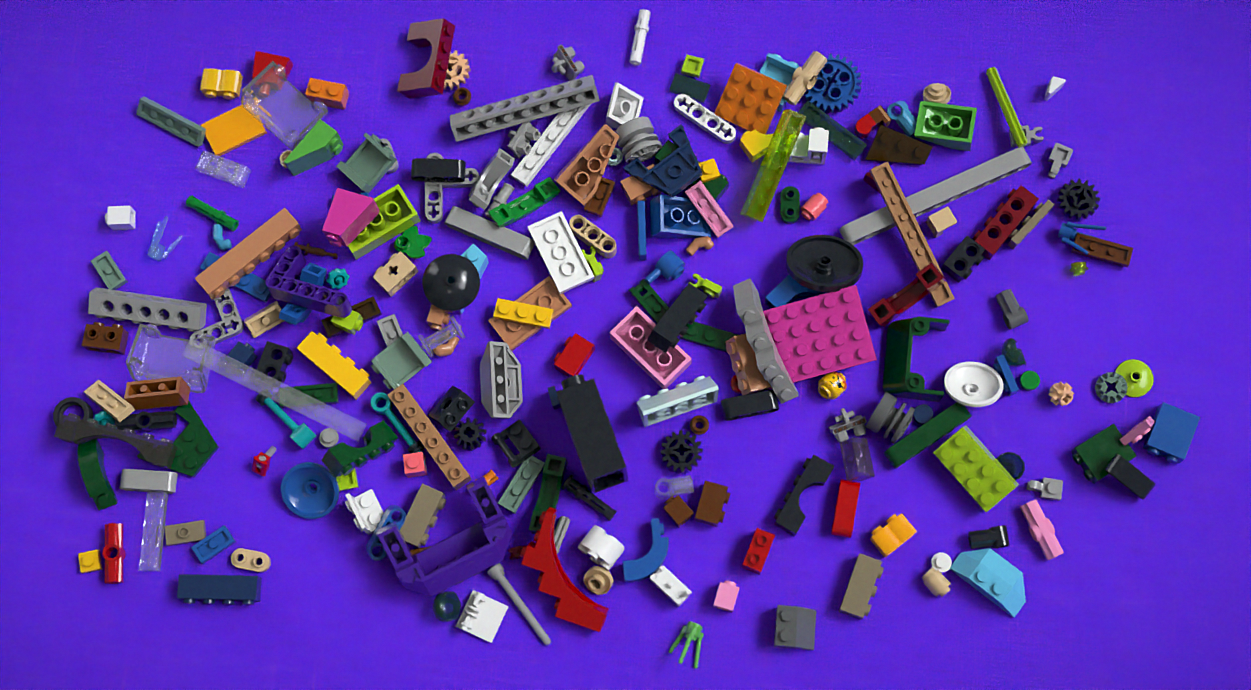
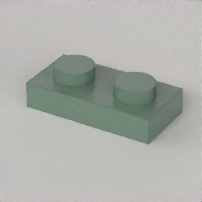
[91,250,128,290]

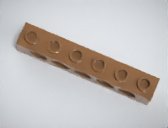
[387,384,472,491]

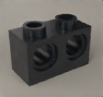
[941,236,985,283]
[254,341,293,388]

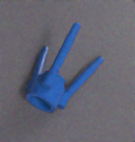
[1058,222,1107,255]

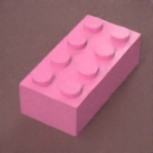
[609,306,692,389]

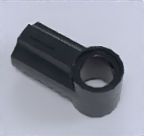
[968,525,1010,549]

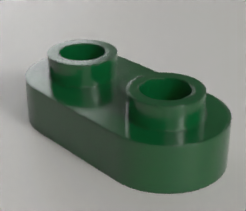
[780,186,800,224]

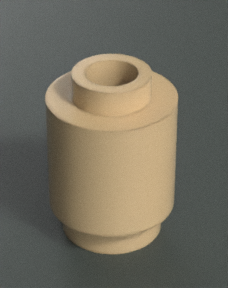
[921,567,951,597]

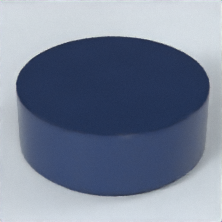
[913,404,933,425]

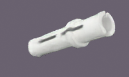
[629,9,651,65]

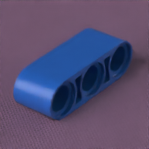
[366,505,406,561]

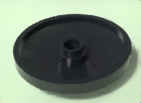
[786,235,864,292]

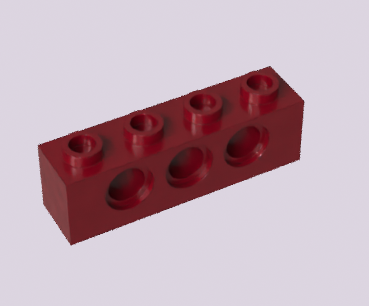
[972,185,1039,260]

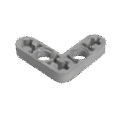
[425,168,479,224]
[189,288,244,350]

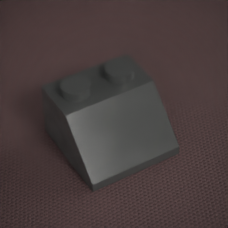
[774,605,816,650]

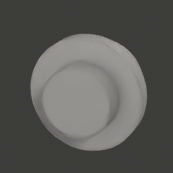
[319,428,339,448]

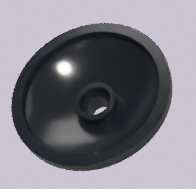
[422,254,480,311]

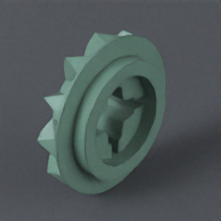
[1095,372,1127,403]

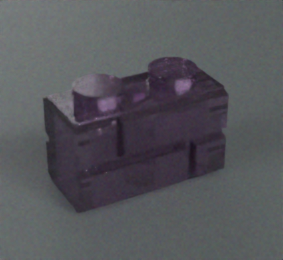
[839,437,875,481]

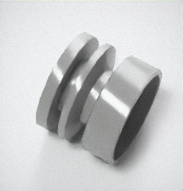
[615,117,662,164]

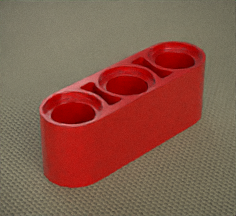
[831,479,860,538]

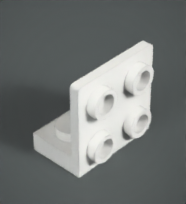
[345,489,384,535]

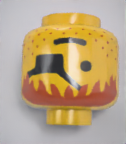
[818,372,847,400]

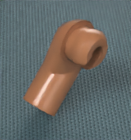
[685,236,714,256]
[432,335,460,357]

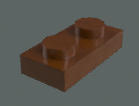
[584,177,615,217]

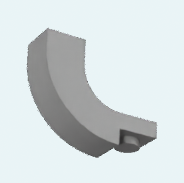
[468,148,515,210]

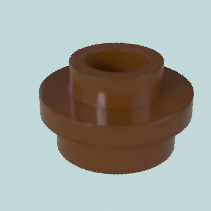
[453,88,472,106]
[690,415,709,435]

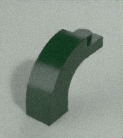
[78,438,118,510]

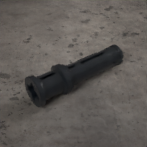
[561,474,617,521]

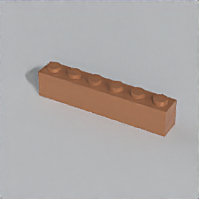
[195,207,302,300]

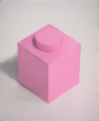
[713,580,739,612]

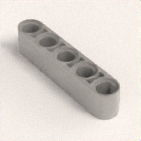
[444,206,535,260]

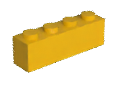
[297,331,372,400]

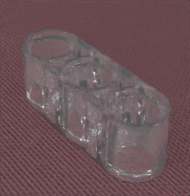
[195,151,252,188]

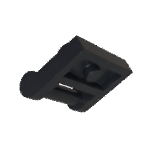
[491,419,541,468]

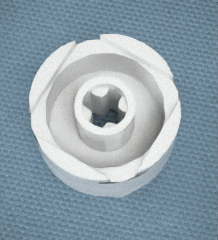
[577,525,625,571]

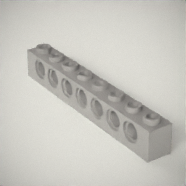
[450,75,600,142]

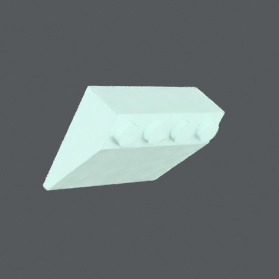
[637,376,719,427]

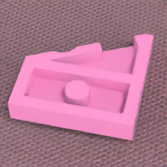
[1120,416,1155,446]

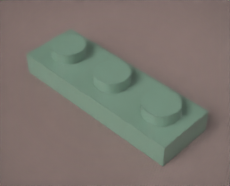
[498,456,545,514]

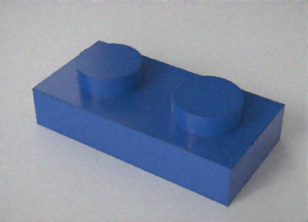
[993,354,1019,396]
[191,525,236,564]

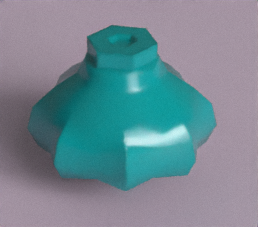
[326,268,350,289]
[92,411,115,432]

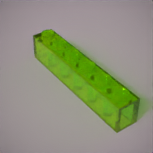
[740,109,806,222]

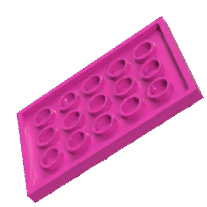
[763,285,877,391]

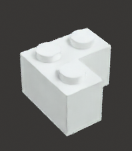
[787,127,829,165]

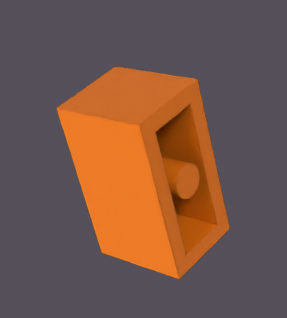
[305,78,349,110]

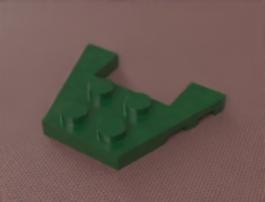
[137,400,219,478]

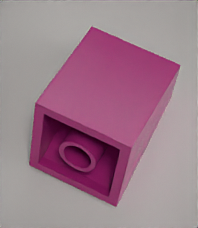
[322,188,380,247]

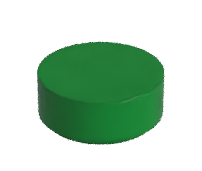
[1019,371,1040,391]

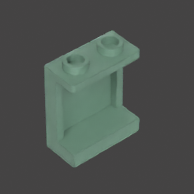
[336,133,397,193]
[371,331,432,389]

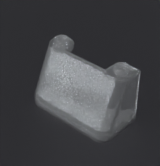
[241,61,328,150]
[125,324,216,393]

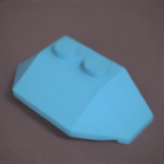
[950,548,1026,618]

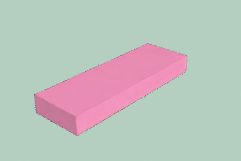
[685,180,733,238]

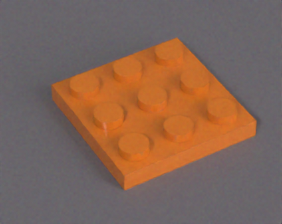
[714,63,788,134]

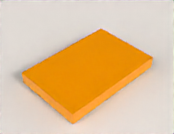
[201,100,267,157]

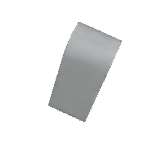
[119,469,178,494]

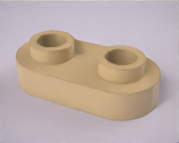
[231,548,271,573]

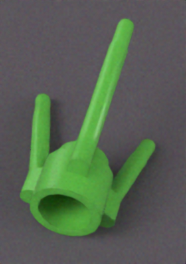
[669,621,704,669]

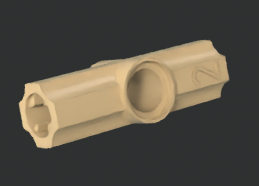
[782,51,828,105]

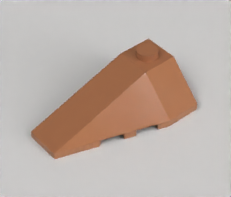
[553,124,619,205]

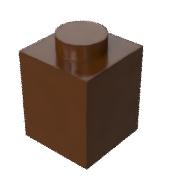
[663,495,694,528]

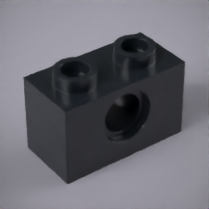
[428,385,475,432]

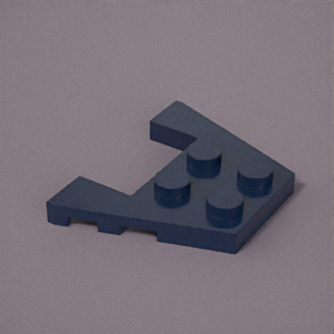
[624,125,702,197]

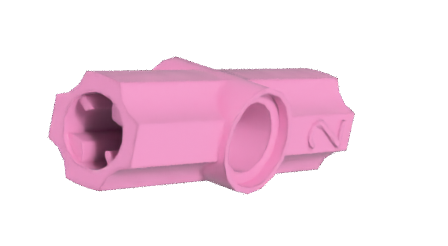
[1020,500,1064,561]

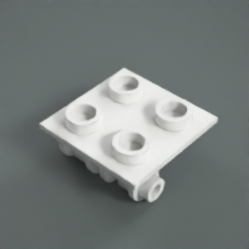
[456,590,508,643]

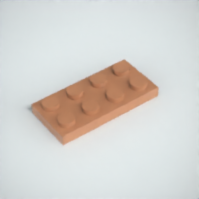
[488,276,572,351]

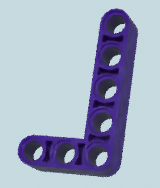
[265,246,352,318]

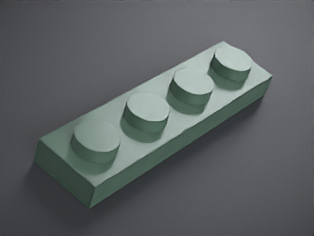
[137,97,206,147]

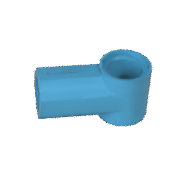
[887,101,917,136]

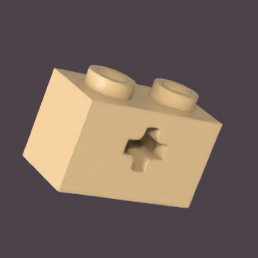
[373,251,418,297]

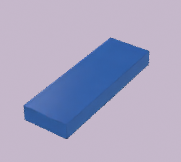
[637,201,647,261]

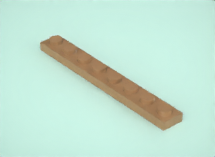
[869,161,955,308]

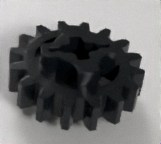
[1057,179,1100,220]
[661,430,703,473]

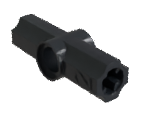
[115,411,177,433]

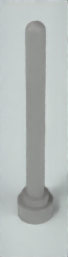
[487,563,551,645]

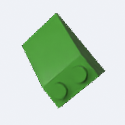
[914,101,977,151]
[284,119,344,176]

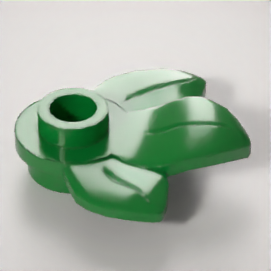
[394,226,432,258]

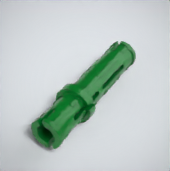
[186,195,239,231]

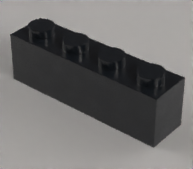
[647,283,708,353]

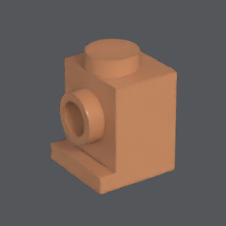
[427,304,453,332]

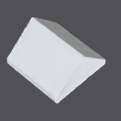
[606,82,643,129]

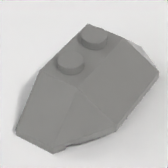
[480,341,523,419]

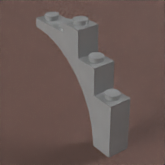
[733,278,799,403]

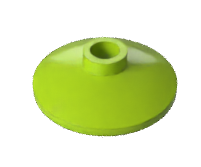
[1115,359,1154,397]

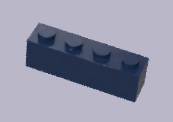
[177,574,262,605]

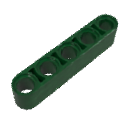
[884,402,972,469]

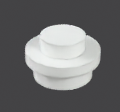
[931,552,952,573]

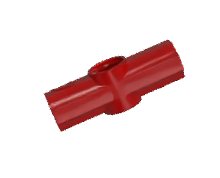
[102,523,126,584]

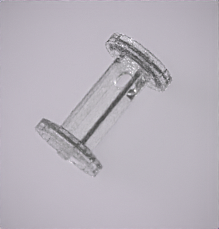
[418,316,466,358]

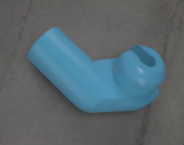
[213,224,232,251]

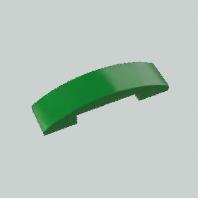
[488,177,560,228]

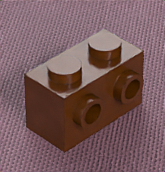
[82,322,129,355]

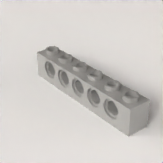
[88,287,207,332]

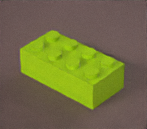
[348,184,421,260]
[933,425,1019,512]

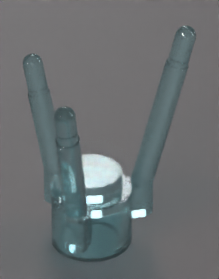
[147,216,183,261]

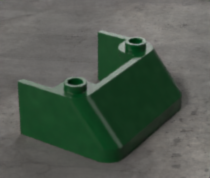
[882,317,950,402]

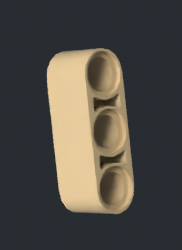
[569,215,617,258]

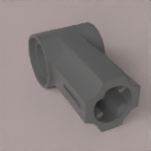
[995,289,1029,330]

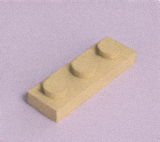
[84,380,135,423]

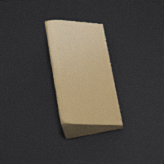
[244,301,285,338]

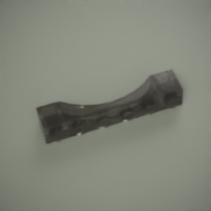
[54,413,178,469]

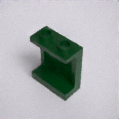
[1071,424,1136,484]

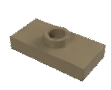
[165,520,206,546]

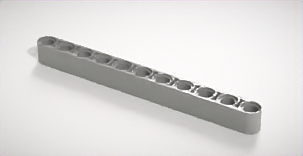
[839,147,1032,245]

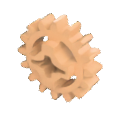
[444,50,470,90]

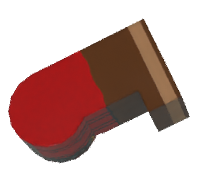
[855,105,891,139]

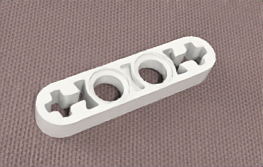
[674,94,736,144]

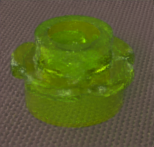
[1069,262,1089,276]

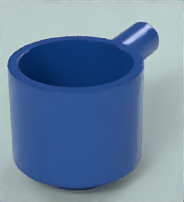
[645,250,685,284]

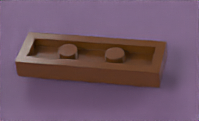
[1071,233,1133,267]

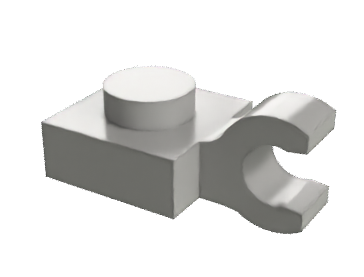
[1048,143,1074,179]
[1027,477,1063,501]

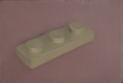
[1008,200,1054,250]

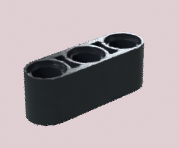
[411,158,466,183]
[721,390,779,421]
[1104,453,1156,500]

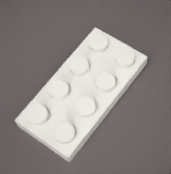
[527,211,594,294]

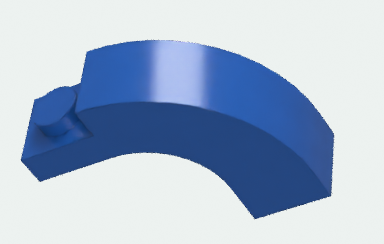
[279,262,327,325]
[623,518,669,583]

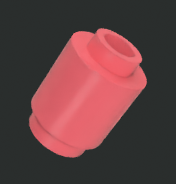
[801,192,828,221]

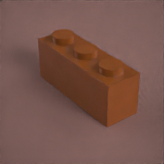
[124,376,190,410]

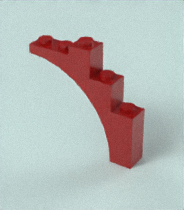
[520,507,609,632]

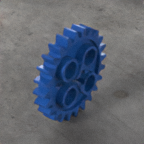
[804,53,862,113]

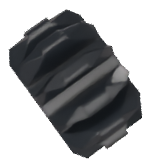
[454,418,487,451]

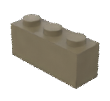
[400,483,446,548]
[839,553,884,620]

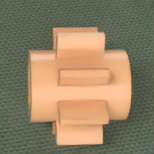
[1048,381,1074,406]

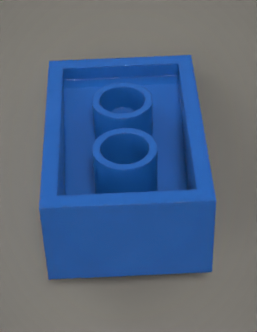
[650,195,711,239]

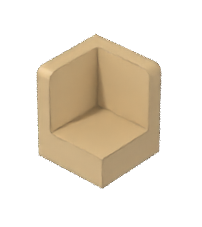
[926,206,957,238]

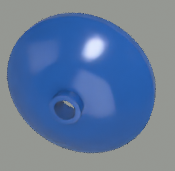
[281,462,339,519]

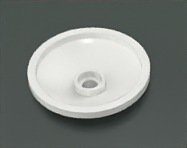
[944,362,1003,407]

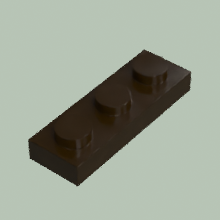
[321,296,382,339]

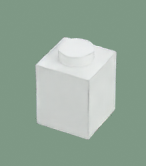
[105,206,136,230]

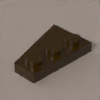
[865,124,932,164]

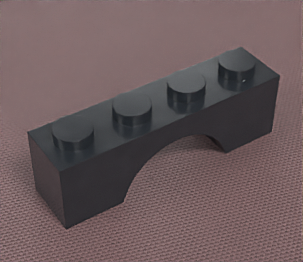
[774,455,834,536]

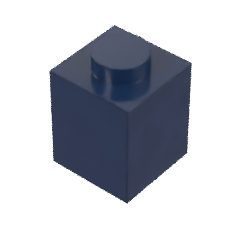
[225,342,258,374]

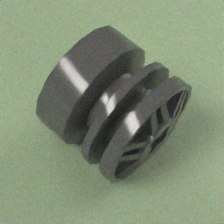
[865,392,915,444]

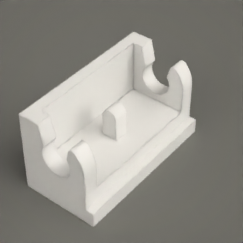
[650,565,692,607]

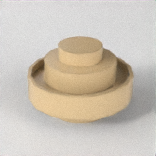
[923,83,951,104]
[584,566,613,595]

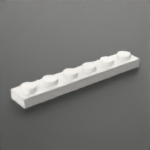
[511,104,591,187]

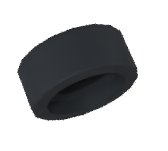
[53,397,93,435]

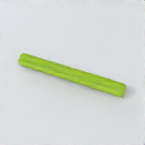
[986,67,1028,147]

